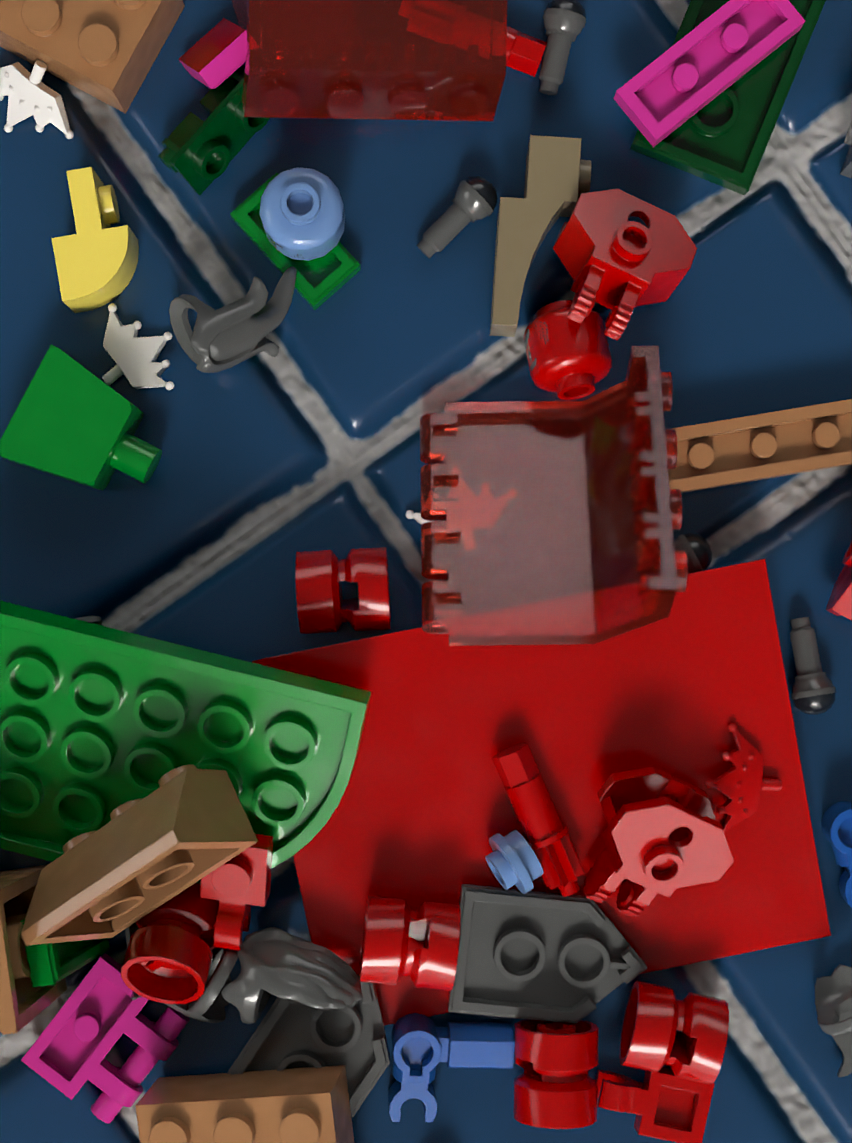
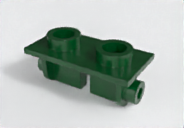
[157,64,282,196]

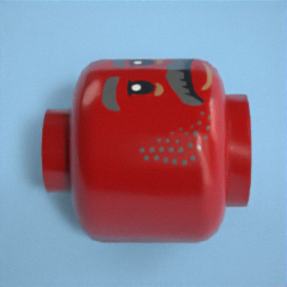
[523,300,612,400]

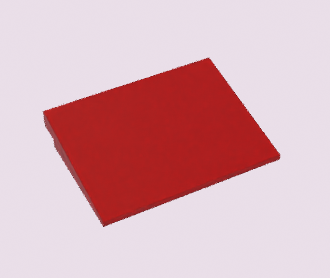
[252,559,831,1026]

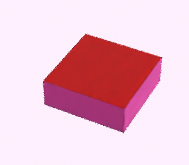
[178,18,259,89]

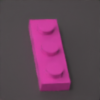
[614,0,805,147]

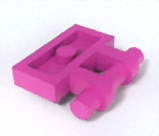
[21,953,190,1124]

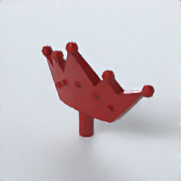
[706,723,782,834]

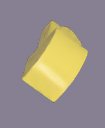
[51,167,139,313]

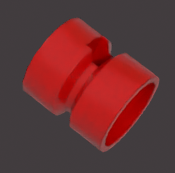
[295,547,391,634]
[121,883,219,1004]
[359,895,461,991]
[619,980,729,1085]
[513,1019,599,1129]

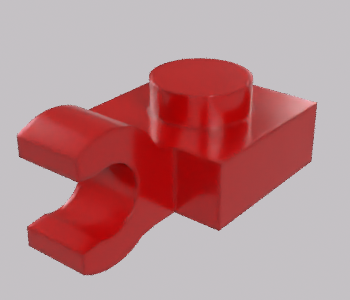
[200,834,273,951]
[595,1067,714,1143]

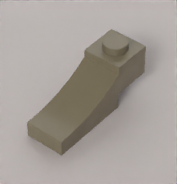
[490,135,592,337]

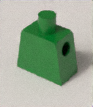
[0,344,162,491]

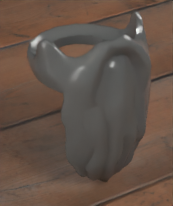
[221,927,363,1024]

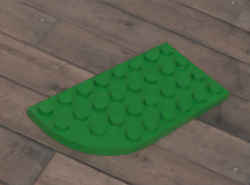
[0,601,371,885]

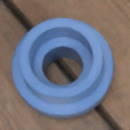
[485,830,544,894]

